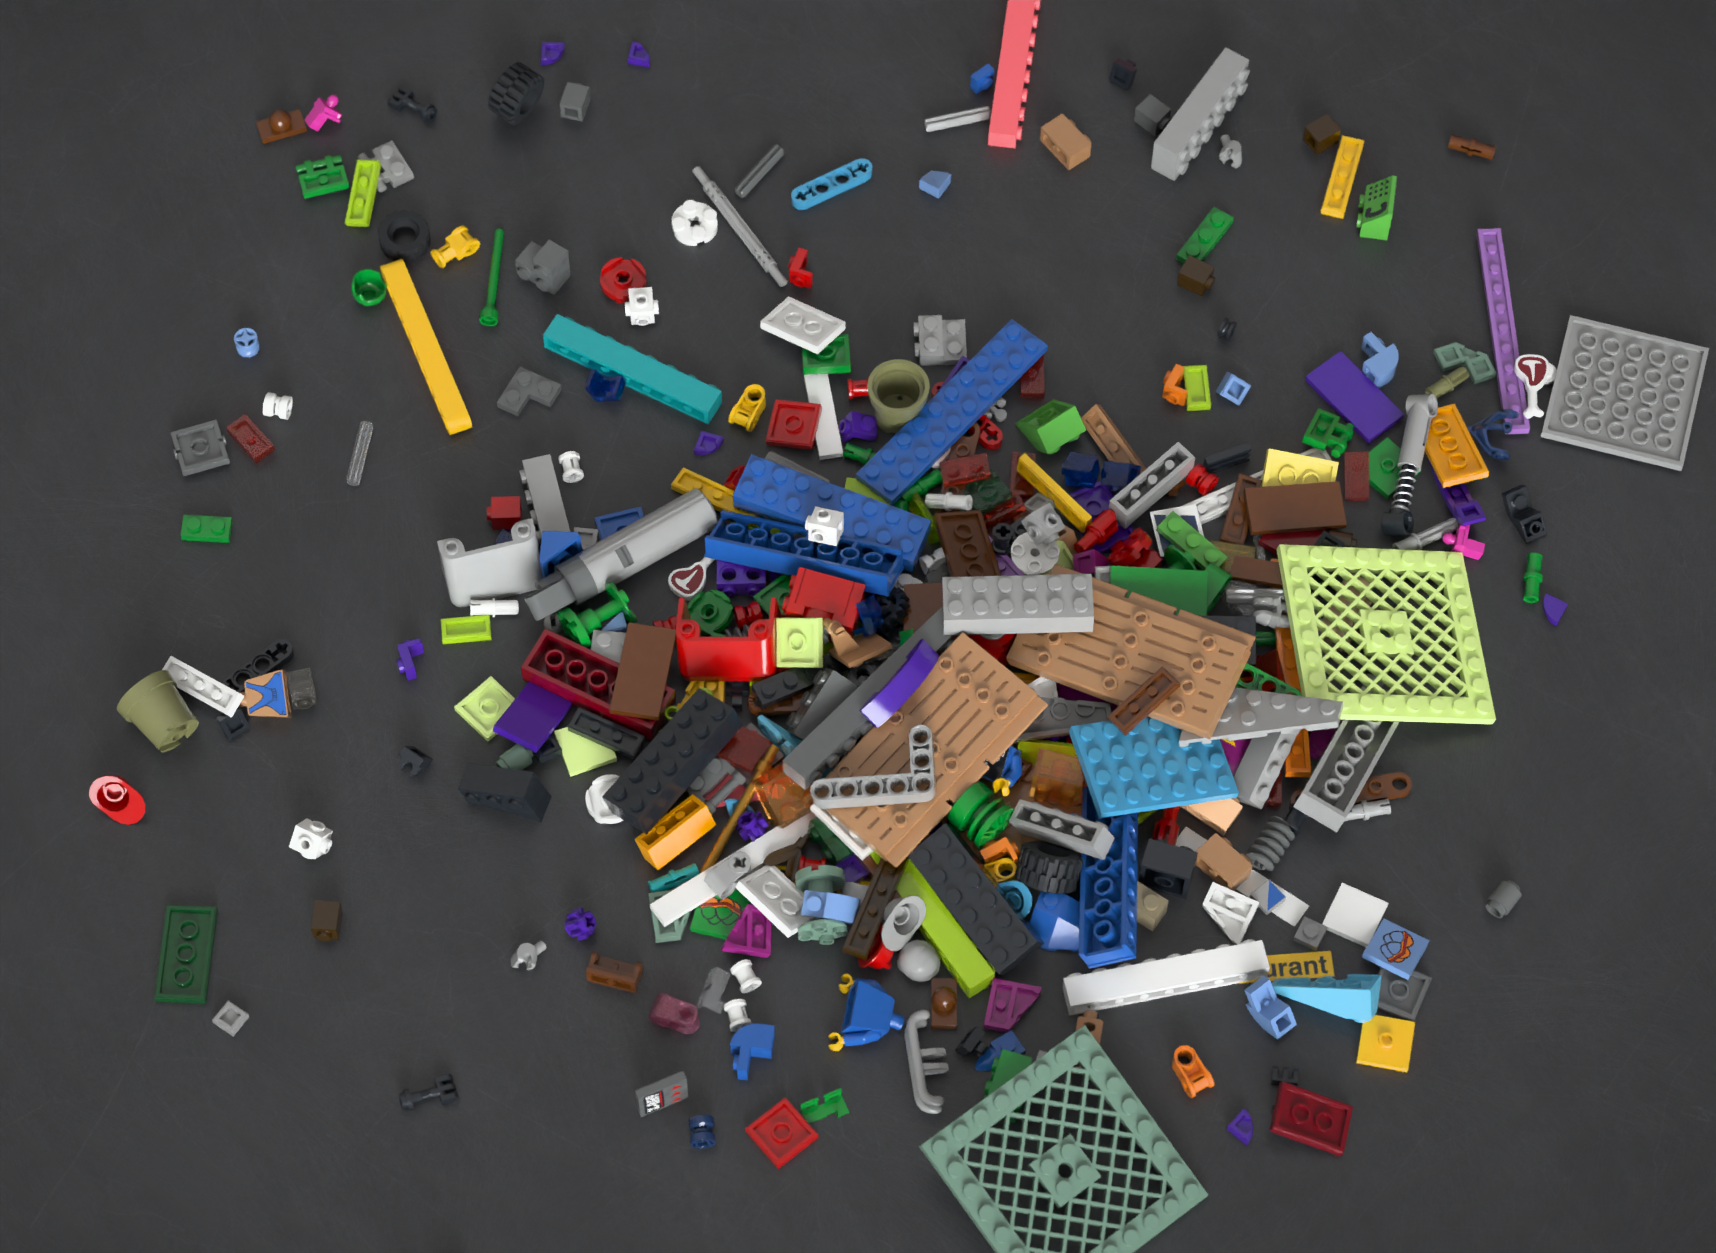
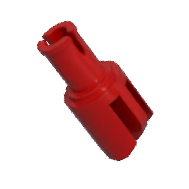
[1074,509,1119,553]
[1152,806,1180,846]

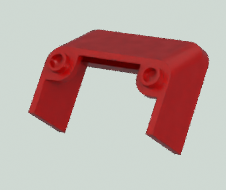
[676,597,782,681]

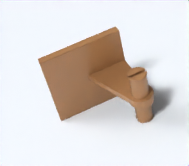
[823,618,893,668]

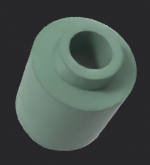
[495,744,534,770]

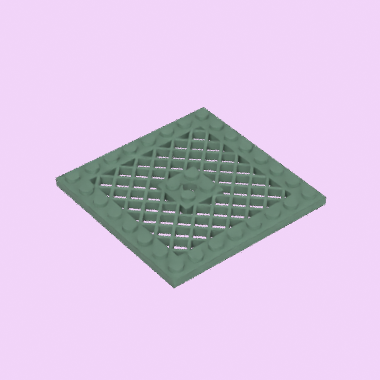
[919,1025,1208,1253]

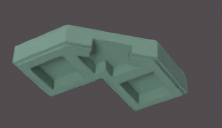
[1433,342,1496,384]

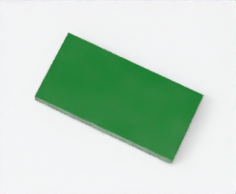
[1109,566,1208,616]

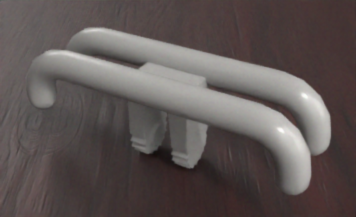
[904,1010,949,1114]

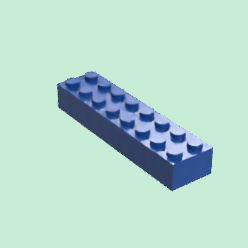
[733,454,931,573]

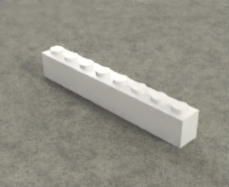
[1062,939,1270,1016]

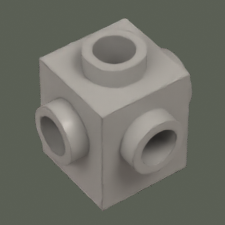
[1021,503,1065,546]

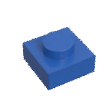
[970,64,994,94]

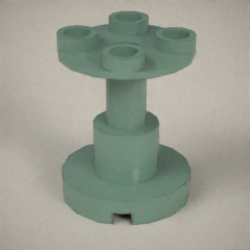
[795,865,848,945]

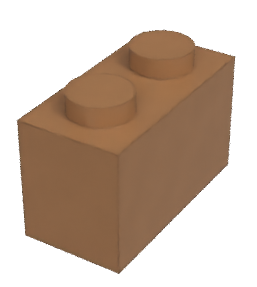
[1040,113,1091,170]
[1195,833,1253,891]

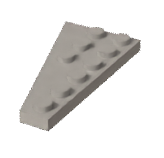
[1179,687,1343,747]

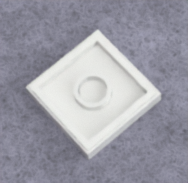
[1322,883,1388,947]

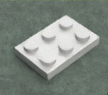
[760,296,845,354]
[735,866,815,937]

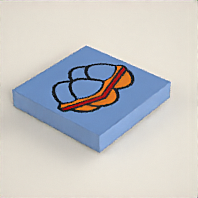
[1362,919,1429,980]

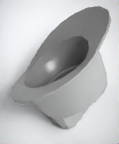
[881,895,926,951]

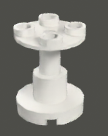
[1011,532,1060,575]

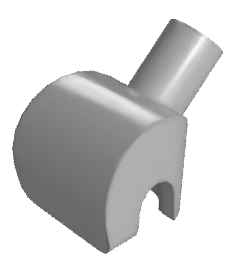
[1219,135,1242,168]
[511,941,546,970]

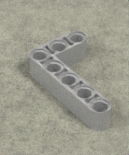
[810,724,936,809]

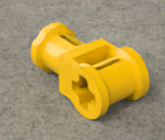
[431,225,480,268]

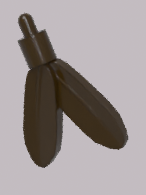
[763,834,809,883]

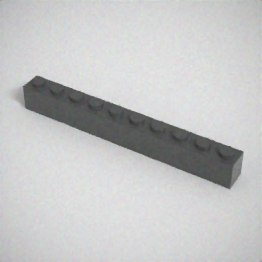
[782,606,969,790]

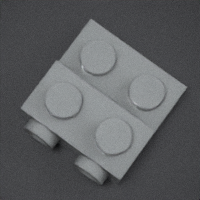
[914,315,967,366]

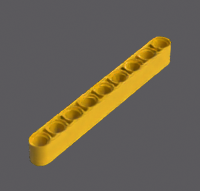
[380,259,472,435]

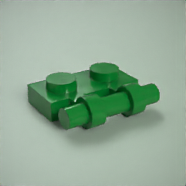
[295,155,349,199]
[1302,408,1354,458]

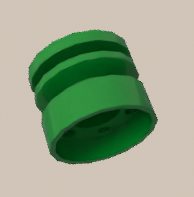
[947,781,1014,849]

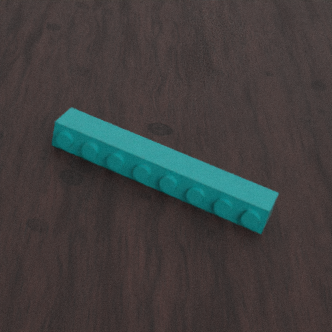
[543,314,722,424]

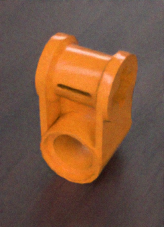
[1171,1045,1214,1098]

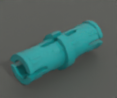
[648,863,700,893]

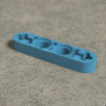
[791,158,872,210]

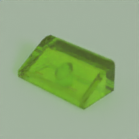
[908,492,940,544]

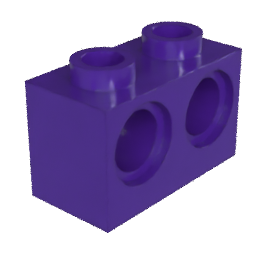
[717,560,766,597]

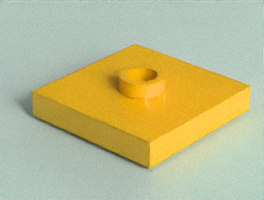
[1356,1015,1415,1072]

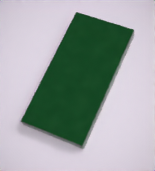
[154,904,218,1004]

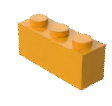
[635,794,716,870]

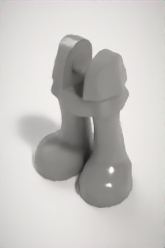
[1253,597,1322,636]

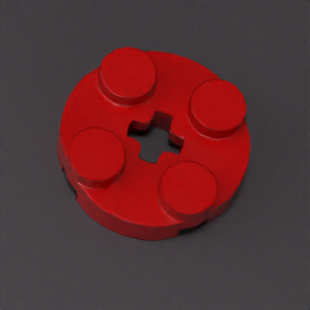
[600,257,647,304]
[1107,528,1152,566]

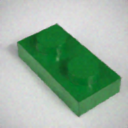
[180,515,233,543]

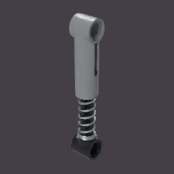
[1381,394,1438,536]

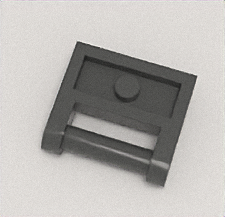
[686,753,747,815]

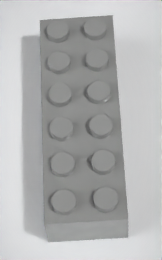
[1151,47,1250,181]
[942,574,1094,635]
[1293,686,1400,832]

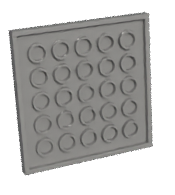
[1541,315,1709,471]

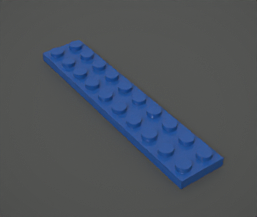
[856,319,1048,506]

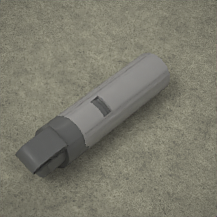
[524,488,718,621]

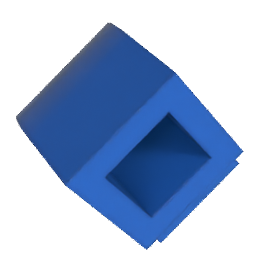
[730,1024,775,1080]

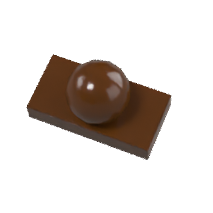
[256,109,307,144]
[931,978,957,1029]

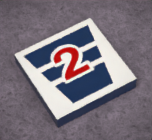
[1148,504,1204,559]

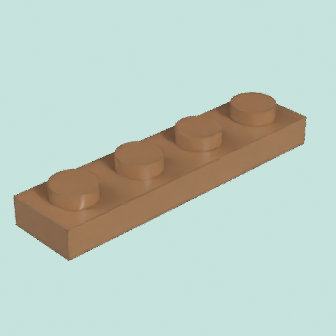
[1081,404,1146,485]

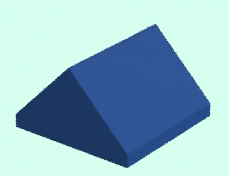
[539,531,583,578]

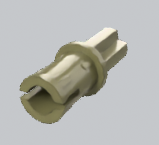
[1425,367,1469,399]

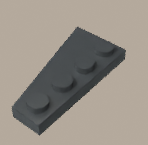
[1015,695,1111,742]

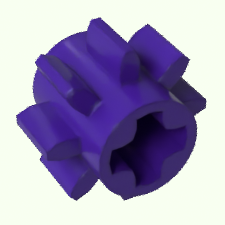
[736,811,769,841]
[565,907,596,941]

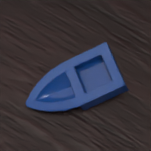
[975,1030,1026,1071]

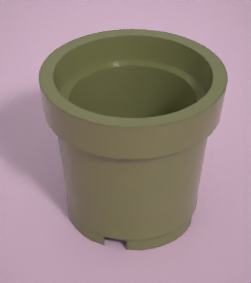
[867,359,930,434]
[117,670,199,752]

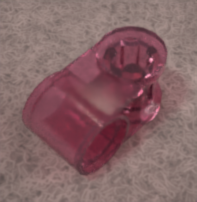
[648,993,700,1034]

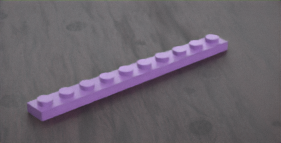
[1476,228,1530,434]

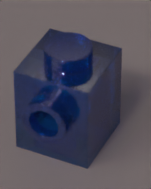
[1061,452,1100,489]
[1101,461,1141,492]

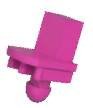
[305,95,342,131]
[1442,525,1485,560]

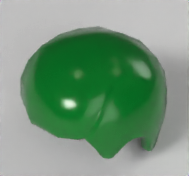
[351,269,387,306]

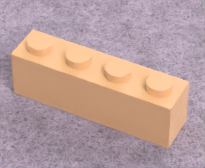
[1180,798,1243,836]

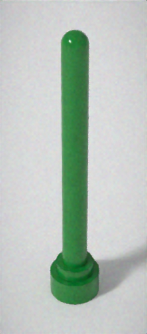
[479,228,504,326]

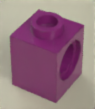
[1073,549,1108,578]

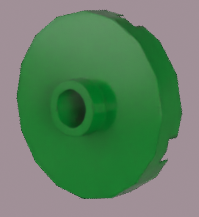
[687,590,734,636]

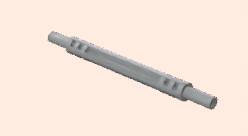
[693,166,788,287]

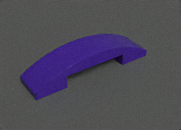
[1428,459,1486,526]
[859,639,939,728]

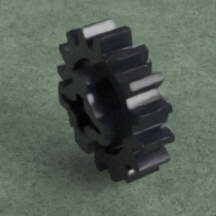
[860,586,911,635]

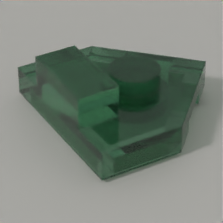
[961,467,1012,514]

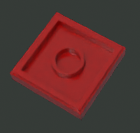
[765,399,822,450]
[745,1097,818,1169]

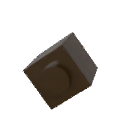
[1303,114,1341,155]
[1177,255,1216,297]
[311,900,343,942]

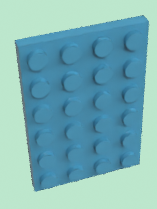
[1069,716,1239,818]

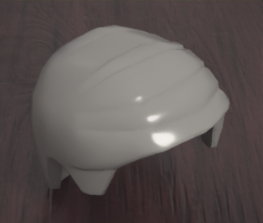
[897,940,940,982]

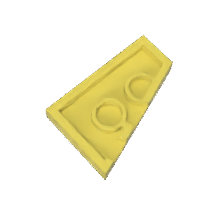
[1260,449,1339,487]

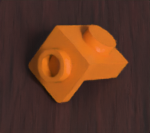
[1163,364,1188,406]
[980,837,1020,866]

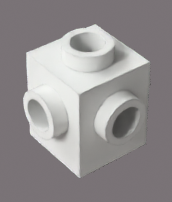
[625,287,659,326]
[805,506,844,546]
[289,818,333,859]

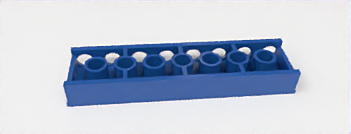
[704,510,904,596]
[1079,786,1138,969]

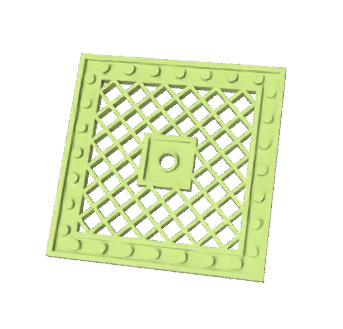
[1277,544,1496,724]

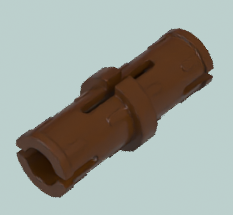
[1448,134,1496,160]

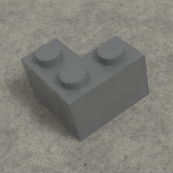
[515,239,571,295]

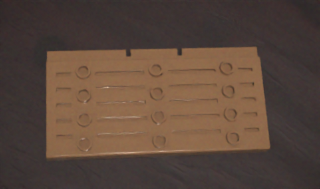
[1006,564,1256,740]
[817,632,1048,868]

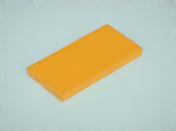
[1425,404,1489,488]

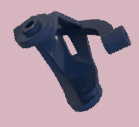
[1468,409,1519,460]

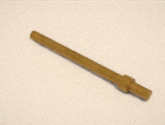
[699,744,779,873]

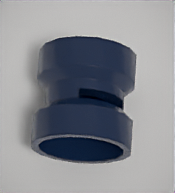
[689,1115,716,1149]

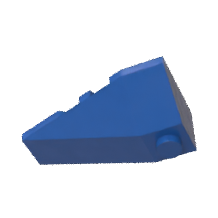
[1029,891,1080,953]

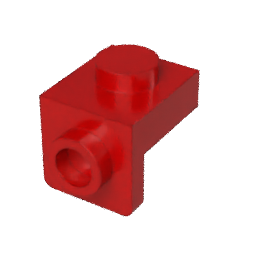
[788,248,813,288]

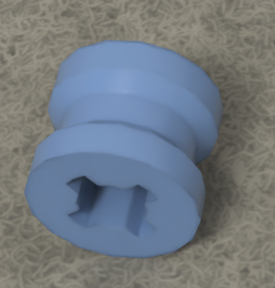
[234,328,260,357]

